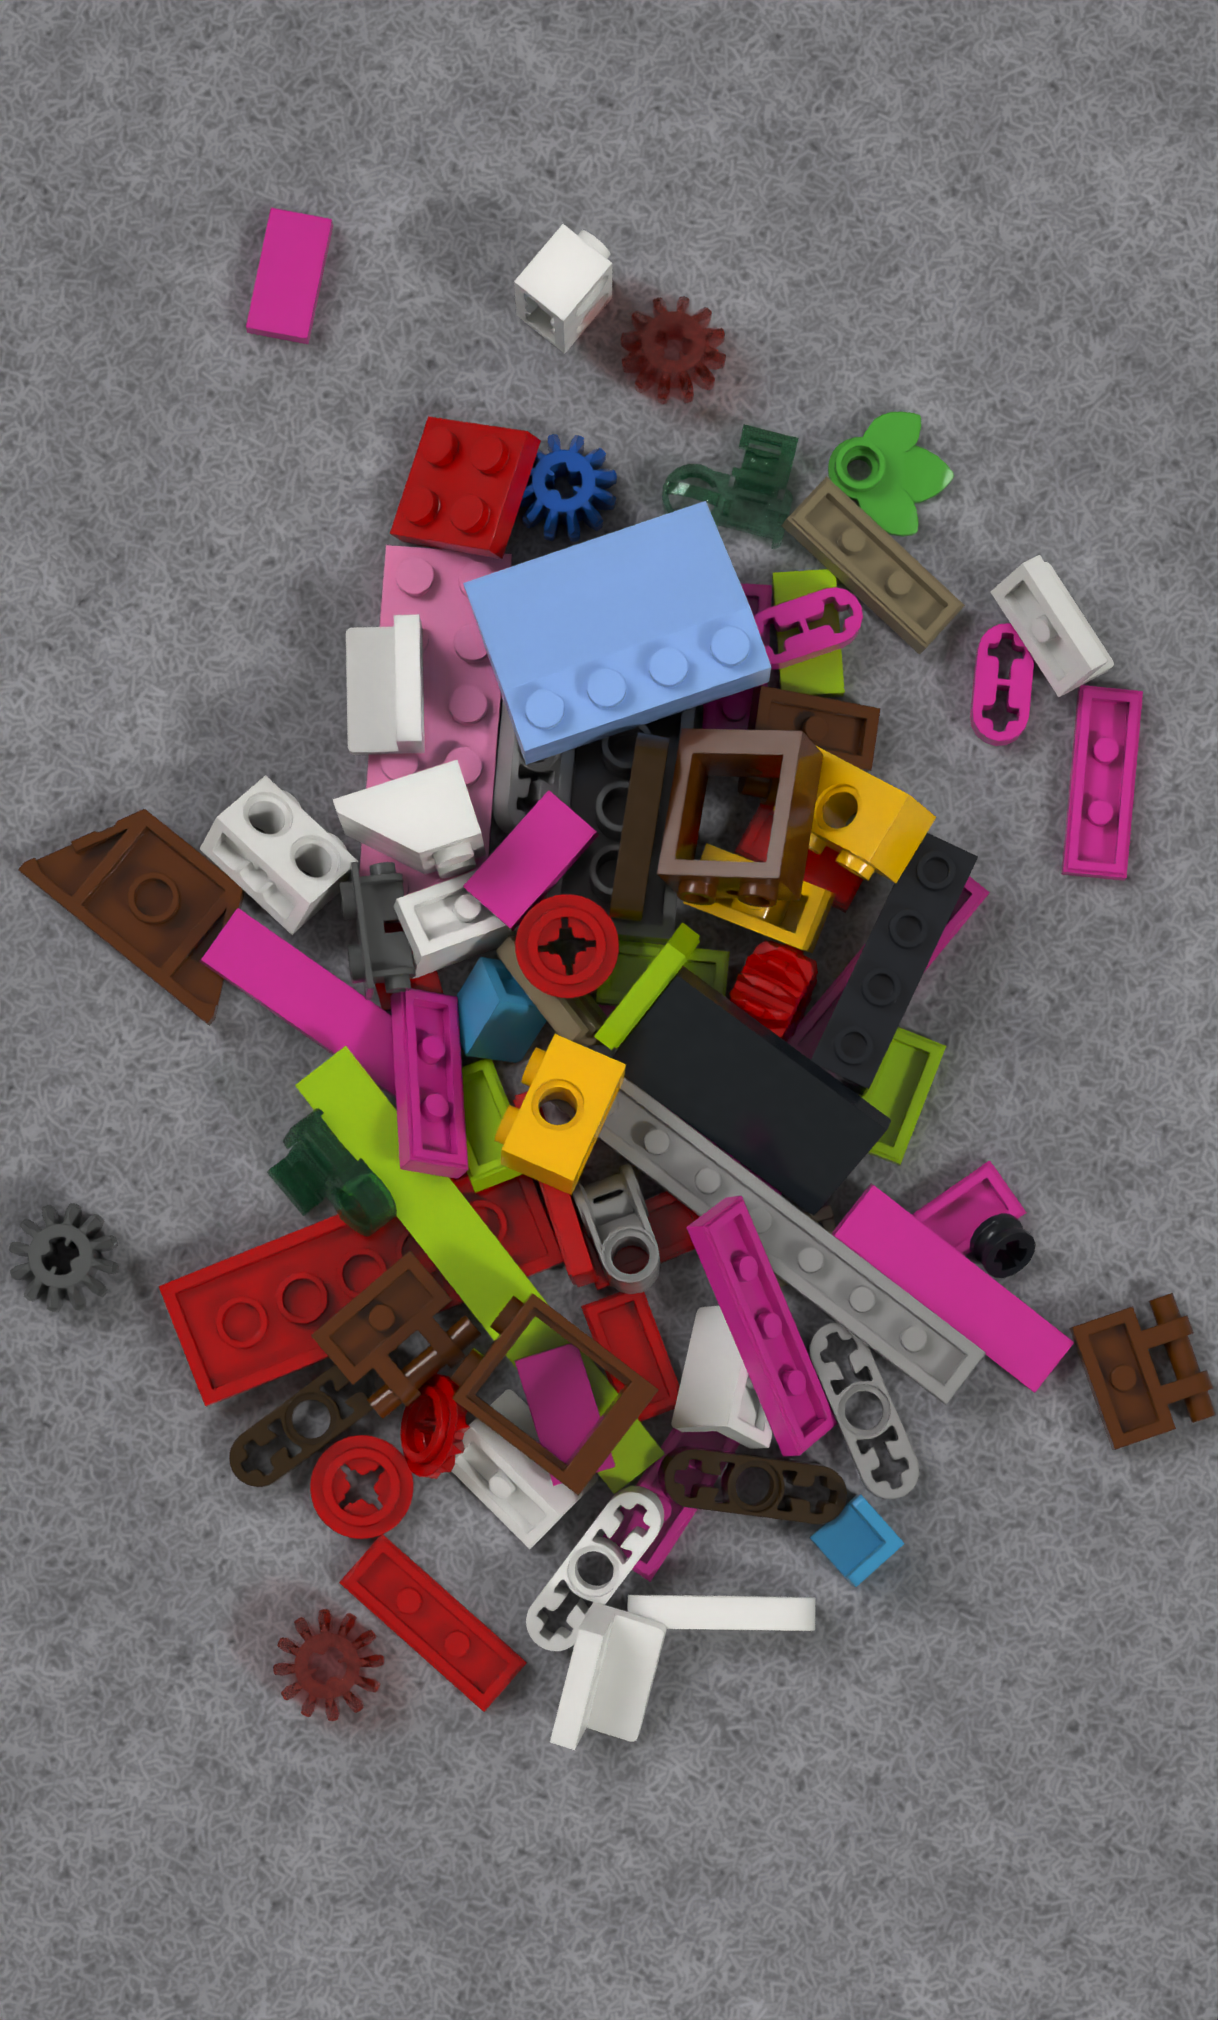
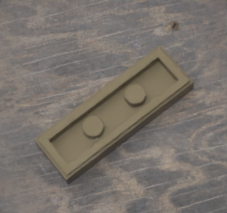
[781,476,965,654]

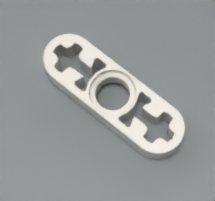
[526,1486,664,1651]
[627,1595,816,1631]

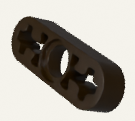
[609,733,670,922]
[229,1365,385,1487]
[658,1446,847,1524]

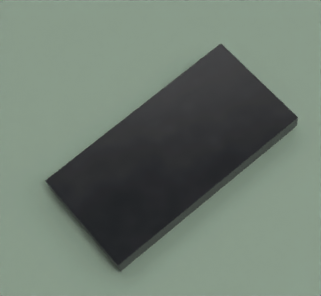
[611,966,891,1216]

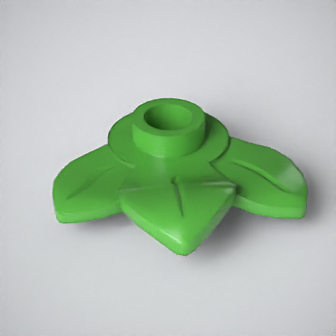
[828,412,954,537]

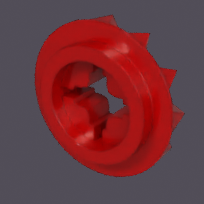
[515,894,619,998]
[400,1374,470,1479]
[310,1435,413,1539]

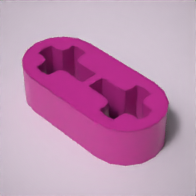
[754,587,863,670]
[970,623,1034,746]

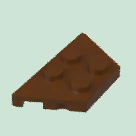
[18,809,245,1026]

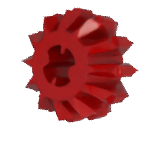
[729,940,818,1042]

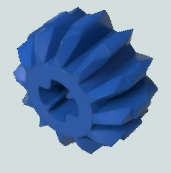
[520,434,617,542]

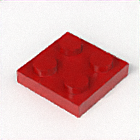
[390,416,541,559]

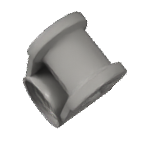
[572,1163,661,1294]

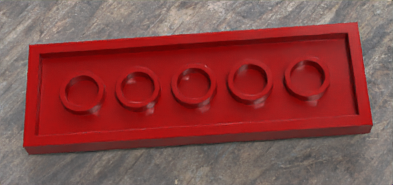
[158,1171,564,1407]

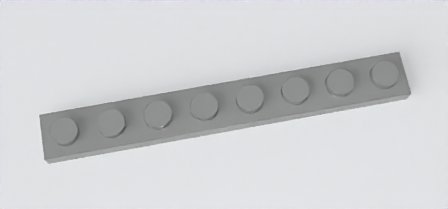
[549,1045,986,1405]

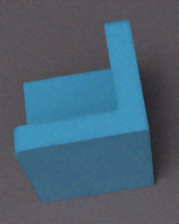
[456,957,547,1063]
[809,1494,905,1587]

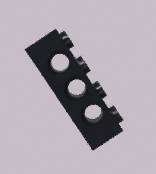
[811,833,978,1097]

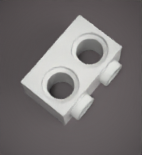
[514,224,612,354]
[200,775,358,935]

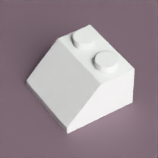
[332,760,486,878]

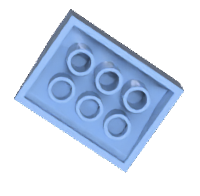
[463,501,772,765]

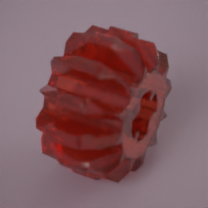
[621,296,726,404]
[273,1609,385,1721]

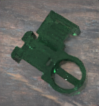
[662,424,799,549]
[267,1108,397,1237]

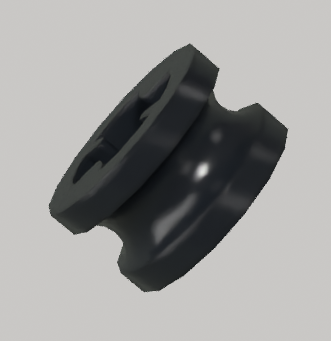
[970,1213,1036,1278]

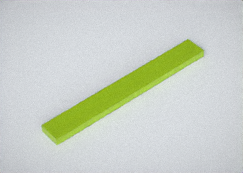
[295,1046,665,1494]

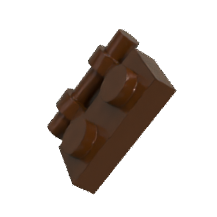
[738,686,881,815]
[311,1251,482,1419]
[1069,1293,1216,1450]

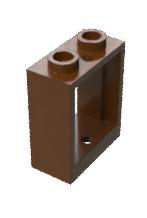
[657,728,823,908]
[450,1293,658,1496]

